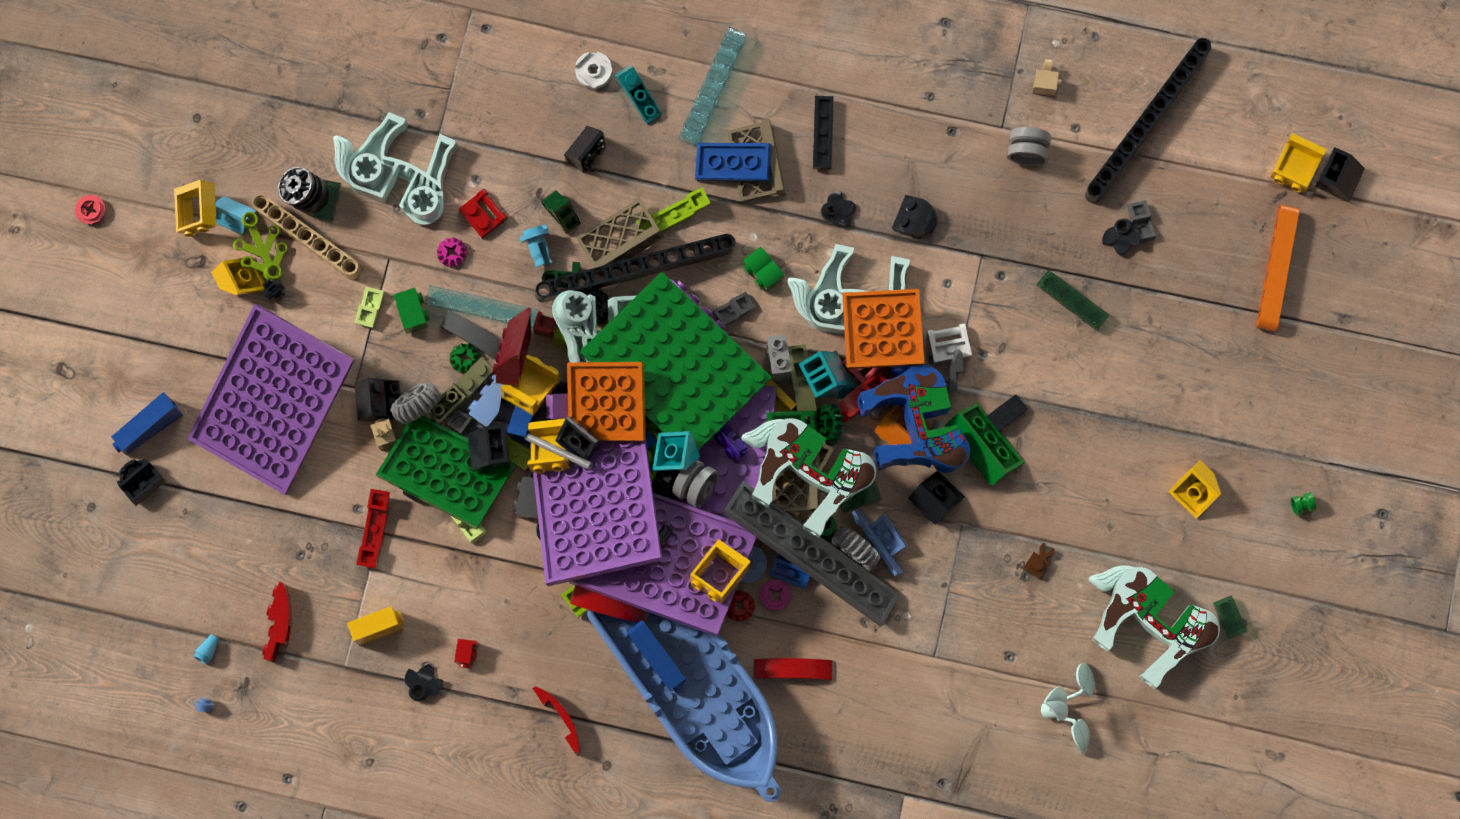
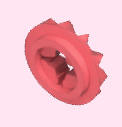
[75,195,106,225]

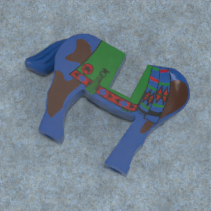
[857,365,970,473]

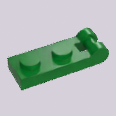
[766,410,818,430]

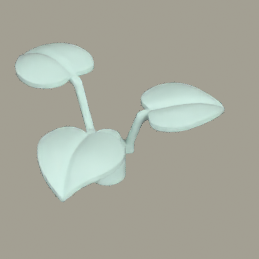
[1041,662,1095,755]

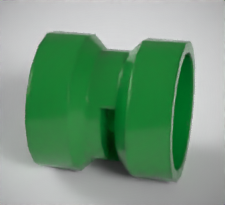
[1291,492,1316,516]

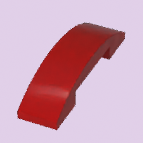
[356,489,390,568]
[570,585,649,623]
[754,658,832,680]
[532,686,580,755]

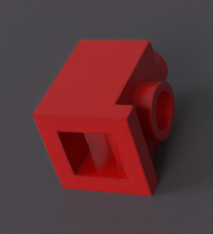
[454,639,479,669]

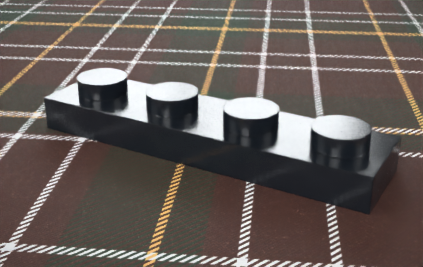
[813,96,834,170]

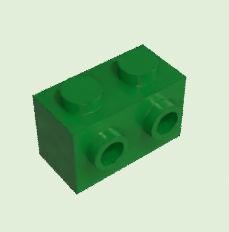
[393,288,430,334]

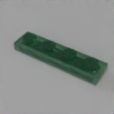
[1036,269,1109,331]

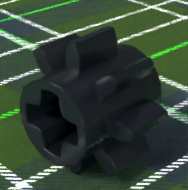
[262,278,285,302]

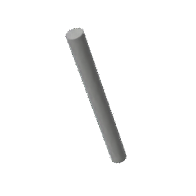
[525,433,593,470]

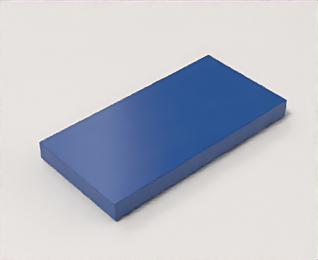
[695,143,772,182]

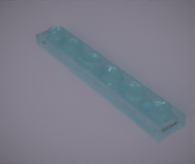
[425,285,540,329]

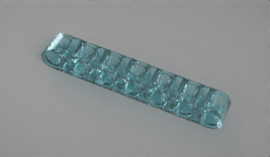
[679,26,747,146]

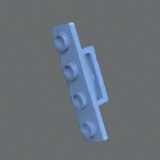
[852,509,908,576]

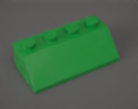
[944,403,1025,486]

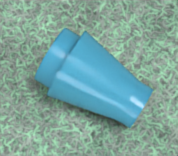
[193,634,220,665]

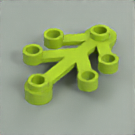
[233,212,288,281]

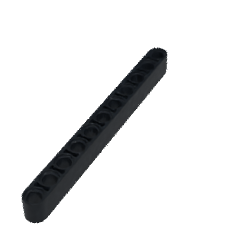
[1085,38,1211,203]
[535,234,736,303]

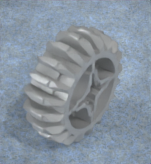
[390,382,441,424]
[831,526,880,571]

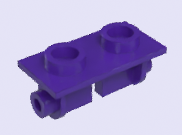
[714,424,748,463]

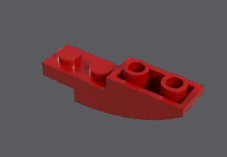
[837,367,897,423]
[262,582,292,663]

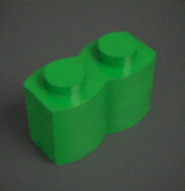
[742,247,784,292]

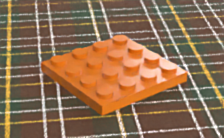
[842,289,924,369]
[567,362,646,441]

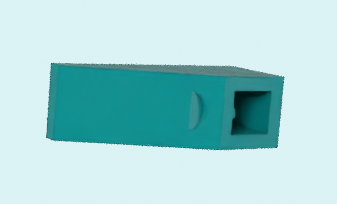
[613,66,662,124]

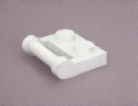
[927,324,972,364]

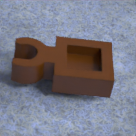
[1023,543,1055,579]

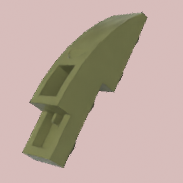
[788,344,818,421]
[428,357,493,424]

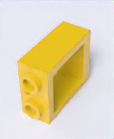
[174,180,217,237]
[690,539,751,604]

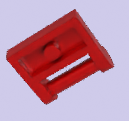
[459,189,508,239]

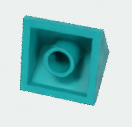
[652,431,700,471]

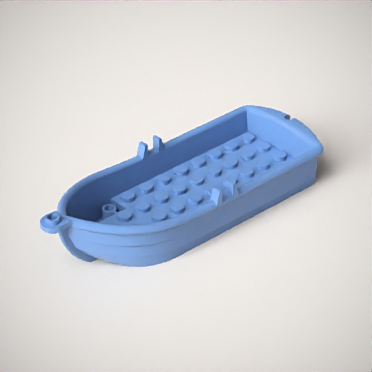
[587,610,781,802]

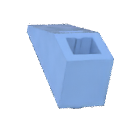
[468,375,503,426]

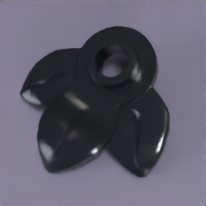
[821,191,857,227]
[1102,219,1140,256]
[405,664,444,702]

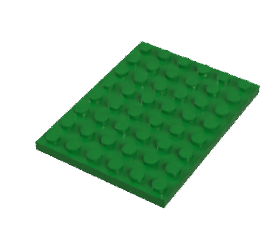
[580,272,772,452]

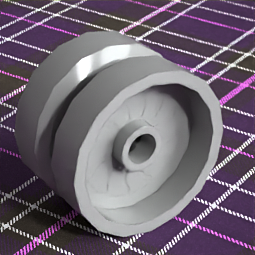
[1007,127,1051,166]
[672,460,719,508]

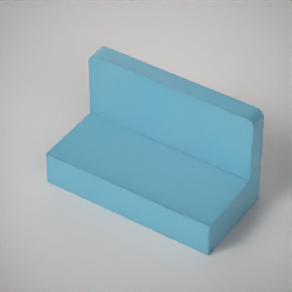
[215,196,256,235]

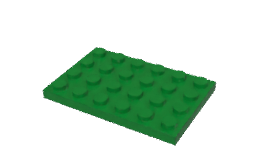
[376,416,516,530]

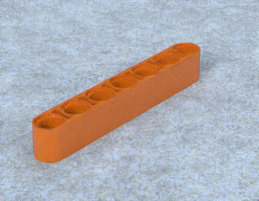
[1256,204,1299,332]

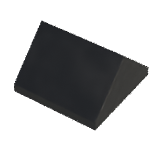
[555,416,604,461]

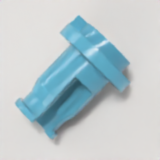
[519,224,553,268]

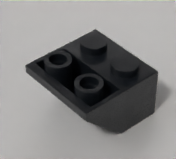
[564,126,606,173]
[1315,147,1365,202]
[355,378,401,422]
[468,424,511,472]

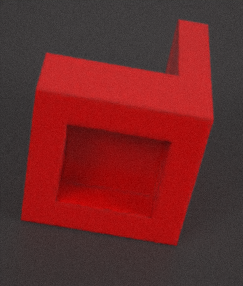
[533,311,557,339]

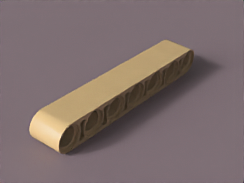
[252,195,361,280]

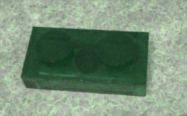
[1213,595,1248,639]

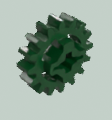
[816,404,845,446]

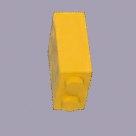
[347,606,405,646]

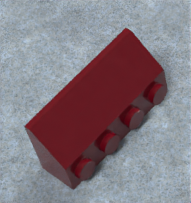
[493,308,531,386]

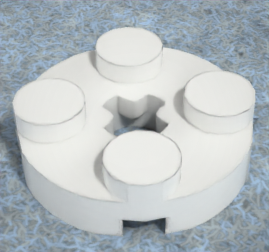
[575,52,613,90]

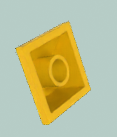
[211,256,265,295]
[1168,460,1221,519]

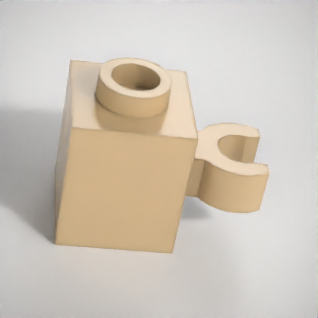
[1032,59,1061,96]
[371,418,397,450]

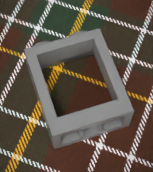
[767,334,792,384]

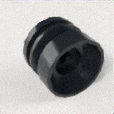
[278,167,329,214]

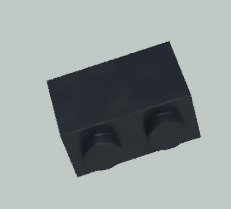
[908,470,965,525]

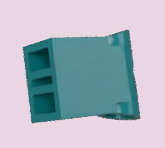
[799,350,855,399]

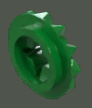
[449,343,480,373]

